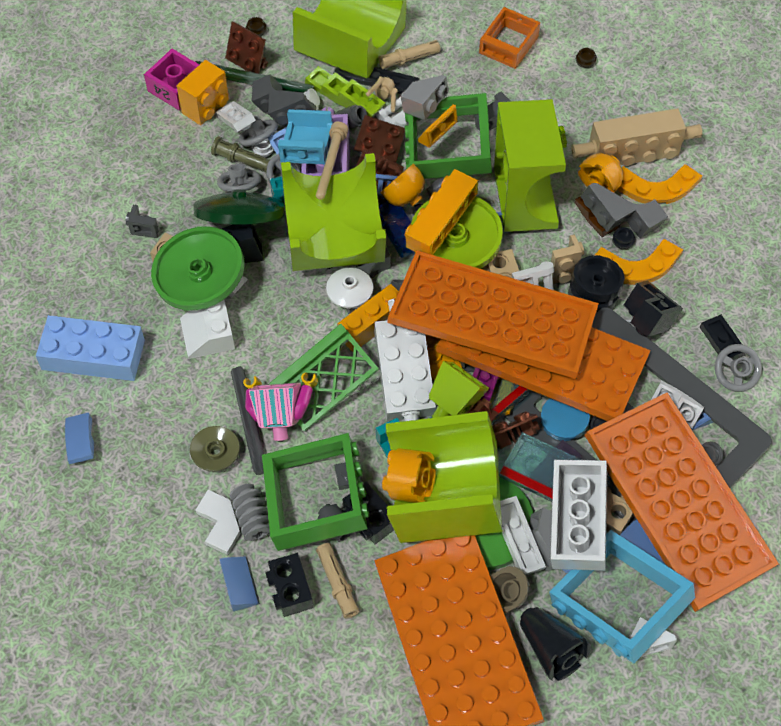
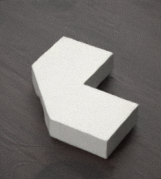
[196,490,240,555]

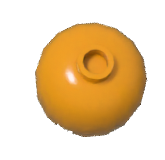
[578,153,623,193]
[380,163,425,207]

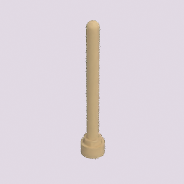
[316,121,348,200]

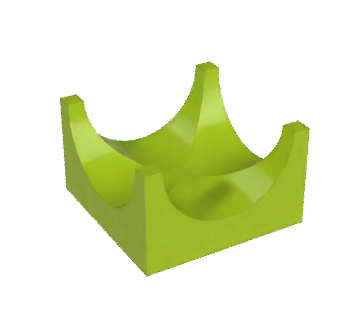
[281,153,386,271]

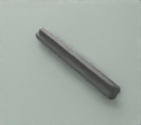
[231,366,264,475]

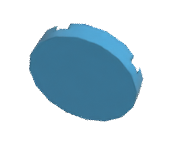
[540,398,590,441]

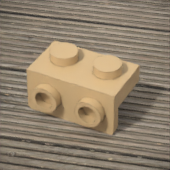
[551,234,584,284]

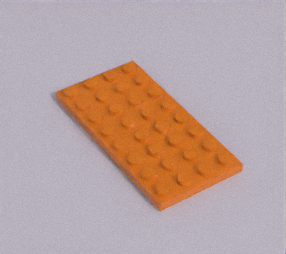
[387,250,599,379]
[436,327,651,421]
[585,392,779,612]
[374,535,545,726]

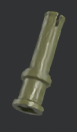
[211,136,276,173]

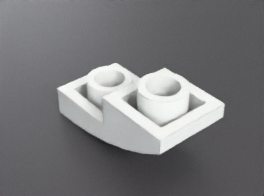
[651,380,704,428]

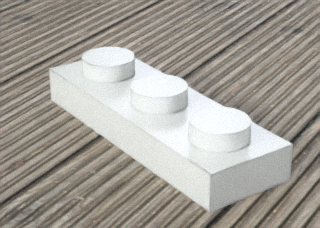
[216,101,256,132]
[500,496,546,575]

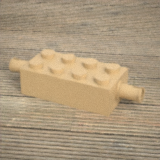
[571,108,702,166]

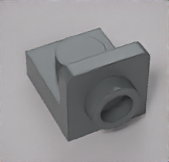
[126,205,159,238]

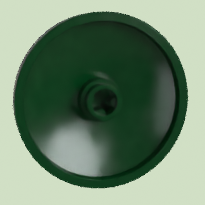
[193,189,285,224]

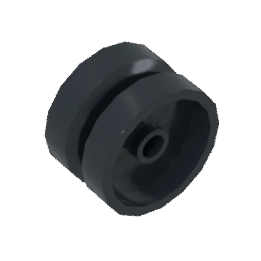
[568,255,625,313]

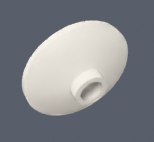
[326,268,373,308]

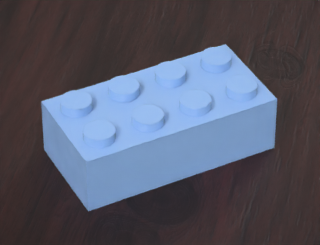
[36,315,145,381]

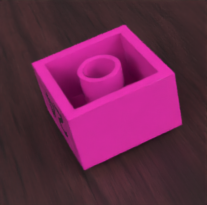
[144,49,199,111]

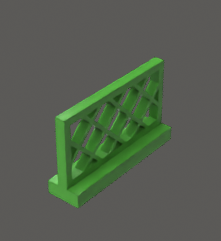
[268,324,380,432]

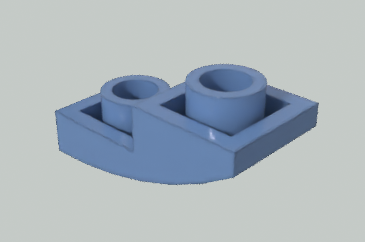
[65,412,94,464]

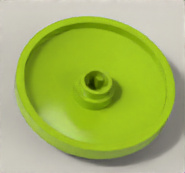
[411,196,503,269]

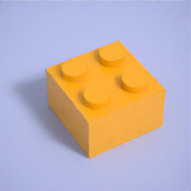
[176,59,229,125]

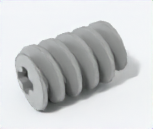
[229,483,270,541]

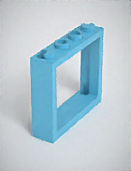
[549,530,695,664]

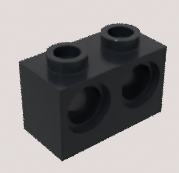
[342,482,394,545]
[265,552,314,617]

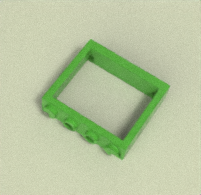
[405,93,492,179]
[262,433,369,551]

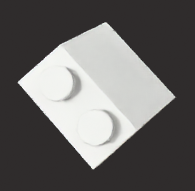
[180,300,235,359]

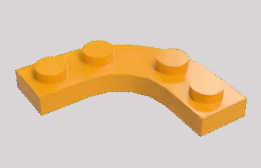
[617,164,703,204]
[595,239,683,285]

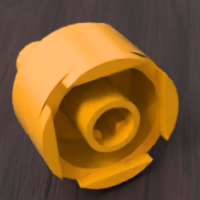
[382,448,436,503]

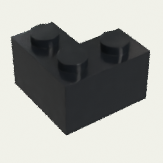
[623,281,683,337]

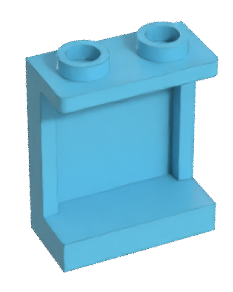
[278,109,333,164]

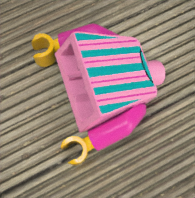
[243,372,318,441]

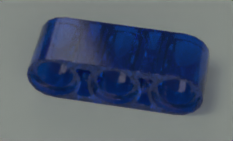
[379,201,415,258]

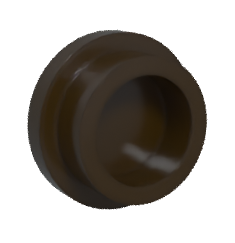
[246,17,267,36]
[576,48,597,68]

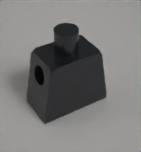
[221,224,264,263]

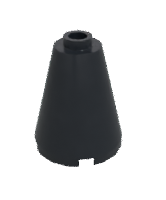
[520,607,591,681]

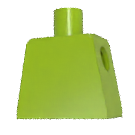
[429,361,489,418]

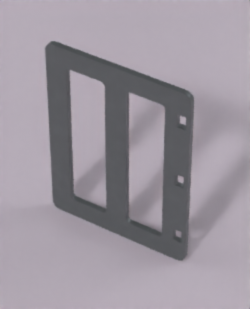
[503,308,772,525]

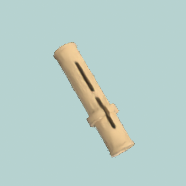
[378,40,440,69]
[316,543,359,619]

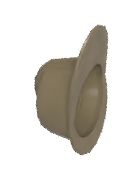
[490,566,530,614]

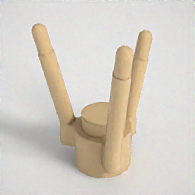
[366,77,398,113]

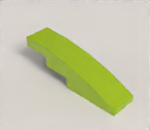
[305,66,385,117]

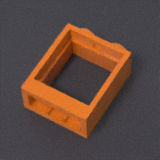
[479,7,540,69]

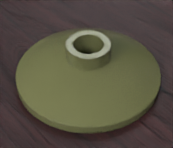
[190,426,240,472]

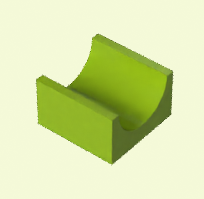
[293,0,407,78]
[494,99,566,232]
[386,411,503,543]

